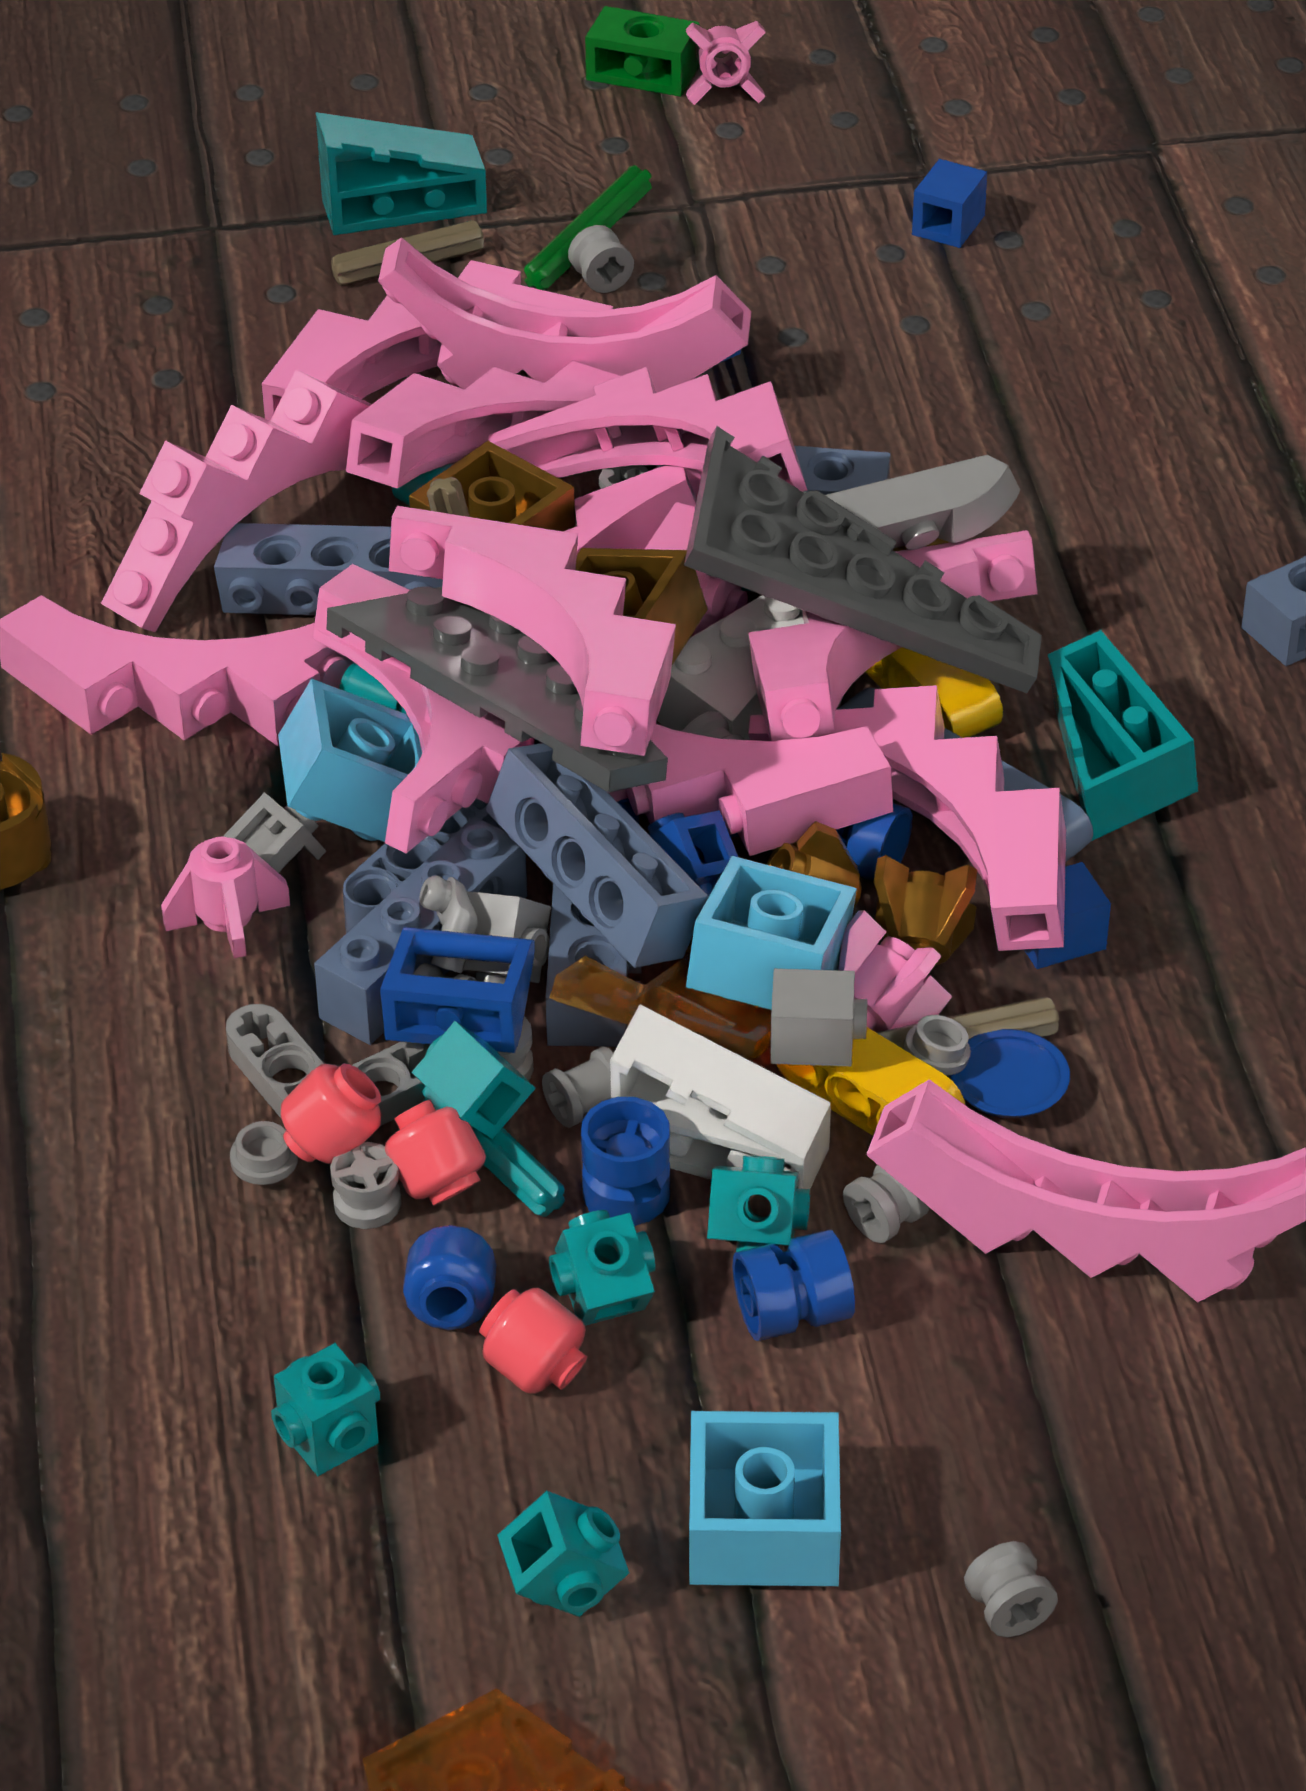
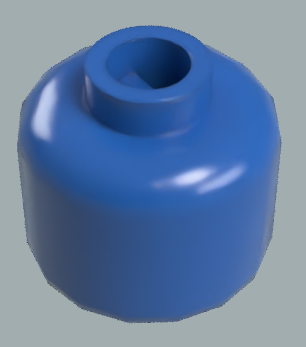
[403,1225,497,1330]

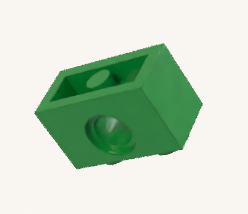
[585,6,700,97]

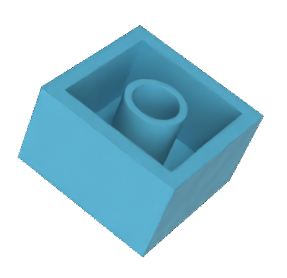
[278,678,422,842]
[686,856,857,1010]
[689,1411,841,1586]

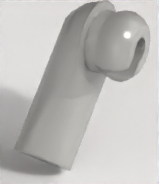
[419,875,478,973]

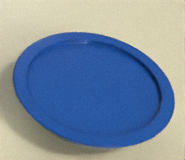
[951,1029,1070,1118]

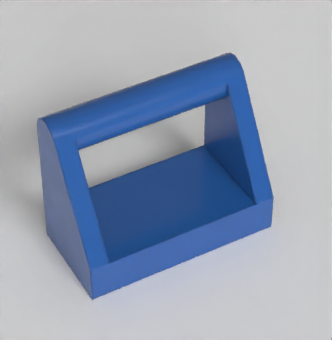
[380,927,535,1053]

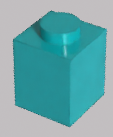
[411,1021,536,1139]

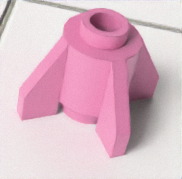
[686,21,766,105]
[161,837,290,958]
[838,910,952,1032]

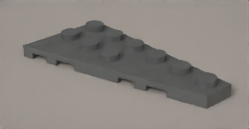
[684,426,1042,693]
[326,587,668,793]

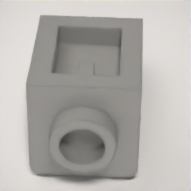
[223,792,326,873]

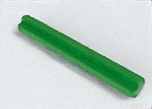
[524,165,652,291]

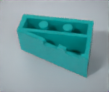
[315,112,487,235]
[1048,630,1198,841]

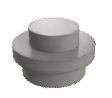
[904,1015,971,1075]
[230,1121,298,1185]

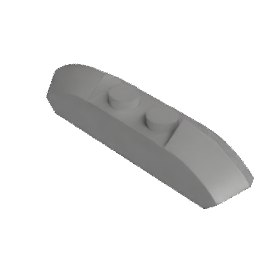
[825,455,1020,550]

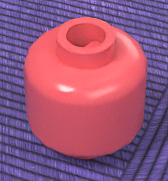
[281,1063,381,1164]
[385,1099,486,1206]
[479,1288,587,1394]

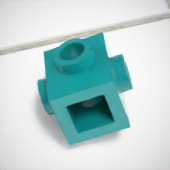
[707,1155,810,1252]
[549,1210,656,1326]
[271,1343,380,1477]
[497,1491,630,1617]

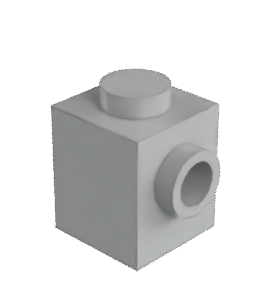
[463,891,551,984]
[771,968,867,1067]

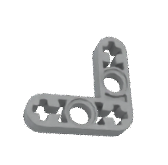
[226,1004,430,1126]

